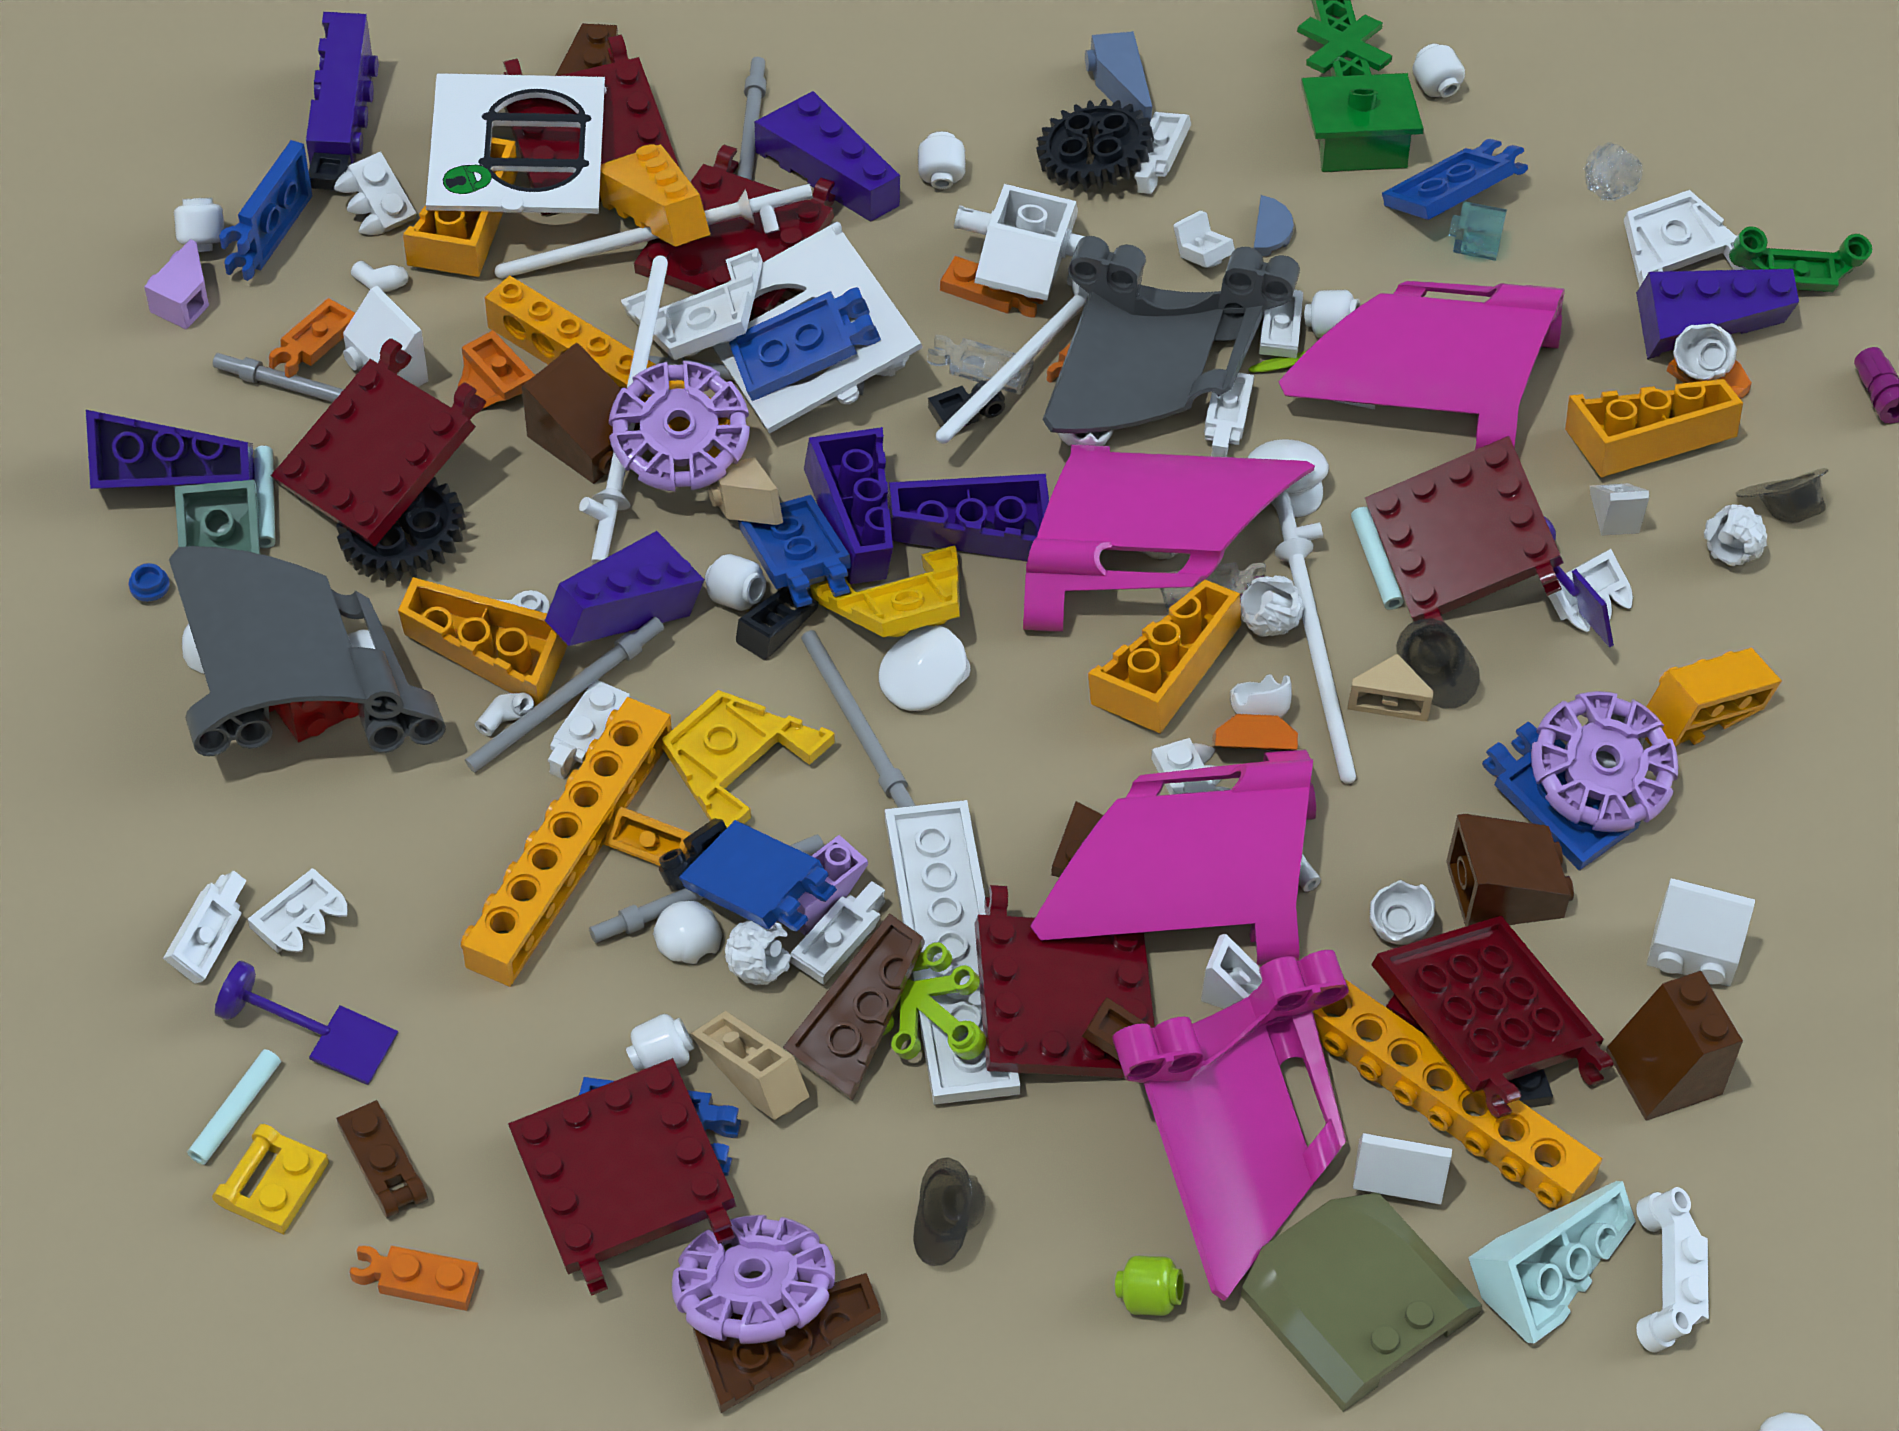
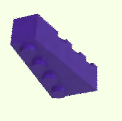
[306,12,379,164]
[754,91,900,222]
[1636,269,1799,359]
[86,410,254,489]
[804,427,893,585]
[888,473,1049,561]
[545,531,705,646]

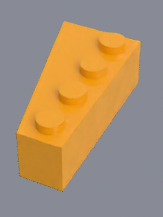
[403,137,518,277]
[600,144,710,247]
[1565,379,1743,477]
[398,577,568,706]
[1088,579,1241,734]

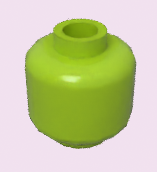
[1115,1256,1184,1316]

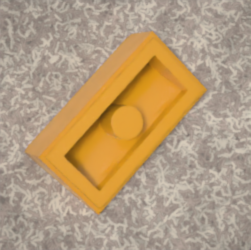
[603,805,692,866]

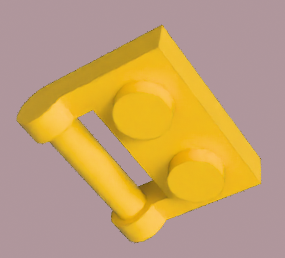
[212,1124,329,1235]

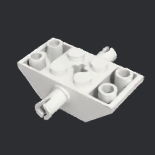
[954,184,1085,301]

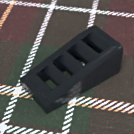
[736,586,819,659]

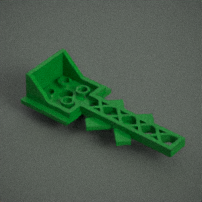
[1297,0,1424,172]

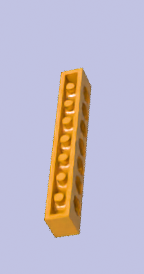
[485,275,730,459]
[461,697,672,987]
[1313,979,1603,1209]

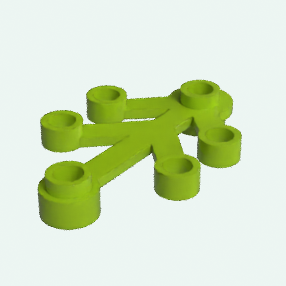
[883,942,986,1060]

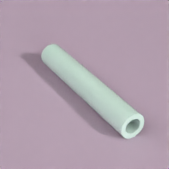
[254,446,275,548]
[1351,507,1404,610]
[187,1049,281,1165]

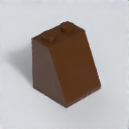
[522,343,640,484]
[1446,814,1574,926]
[1606,971,1743,1121]

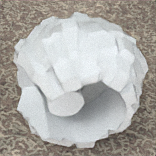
[1704,504,1767,566]
[1240,575,1304,637]
[725,920,791,985]

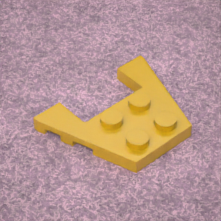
[810,545,960,638]
[662,690,835,828]

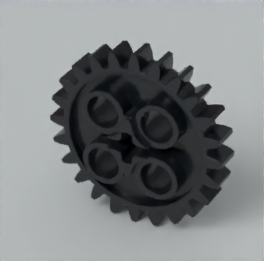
[1036,99,1154,191]
[336,477,466,581]

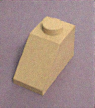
[707,457,783,525]

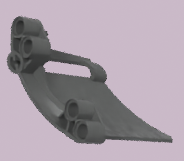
[1042,236,1300,433]
[169,546,446,756]

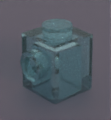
[1449,201,1507,261]

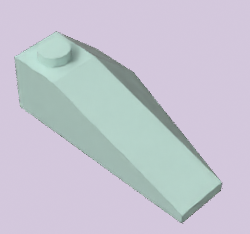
[1468,1181,1636,1343]

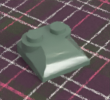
[175,480,260,554]

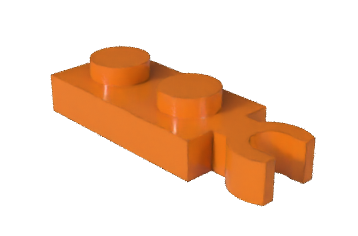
[940,256,1044,318]
[269,298,355,378]
[349,1246,479,1311]

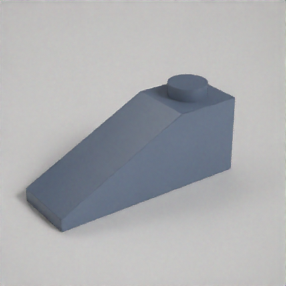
[1085,31,1152,121]

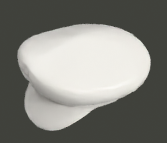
[1248,439,1329,517]
[879,625,970,711]

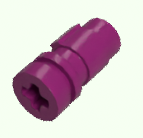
[1854,347,1899,424]

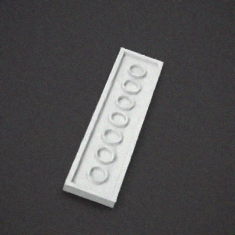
[885,800,1020,1105]

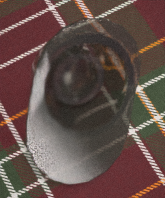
[1735,468,1828,523]
[1396,618,1480,708]
[913,1157,986,1266]

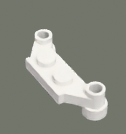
[1636,1187,1709,1353]

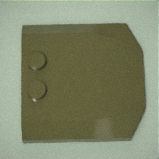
[1241,1193,1482,1412]

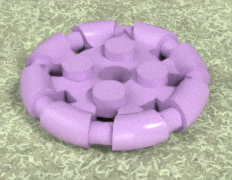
[609,361,750,492]
[1531,691,1679,832]
[671,1215,835,1344]

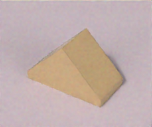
[1347,654,1434,722]

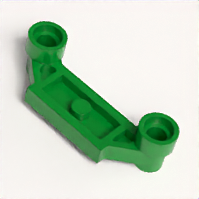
[1729,226,1872,292]

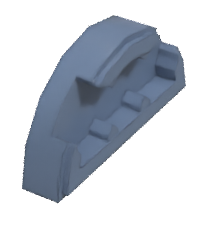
[1254,195,1294,256]

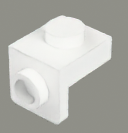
[1174,211,1235,268]

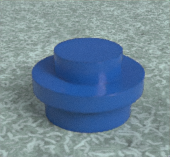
[128,563,170,602]

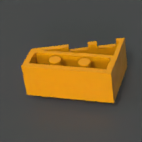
[1645,647,1782,747]

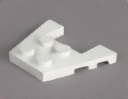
[1624,190,1748,287]
[621,248,763,360]

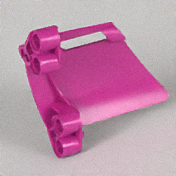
[1279,281,1565,450]
[1023,444,1315,632]
[1031,749,1316,965]
[1112,950,1349,1301]

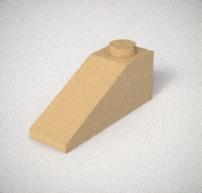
[691,1011,810,1120]

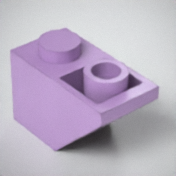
[144,239,209,329]
[796,835,868,936]

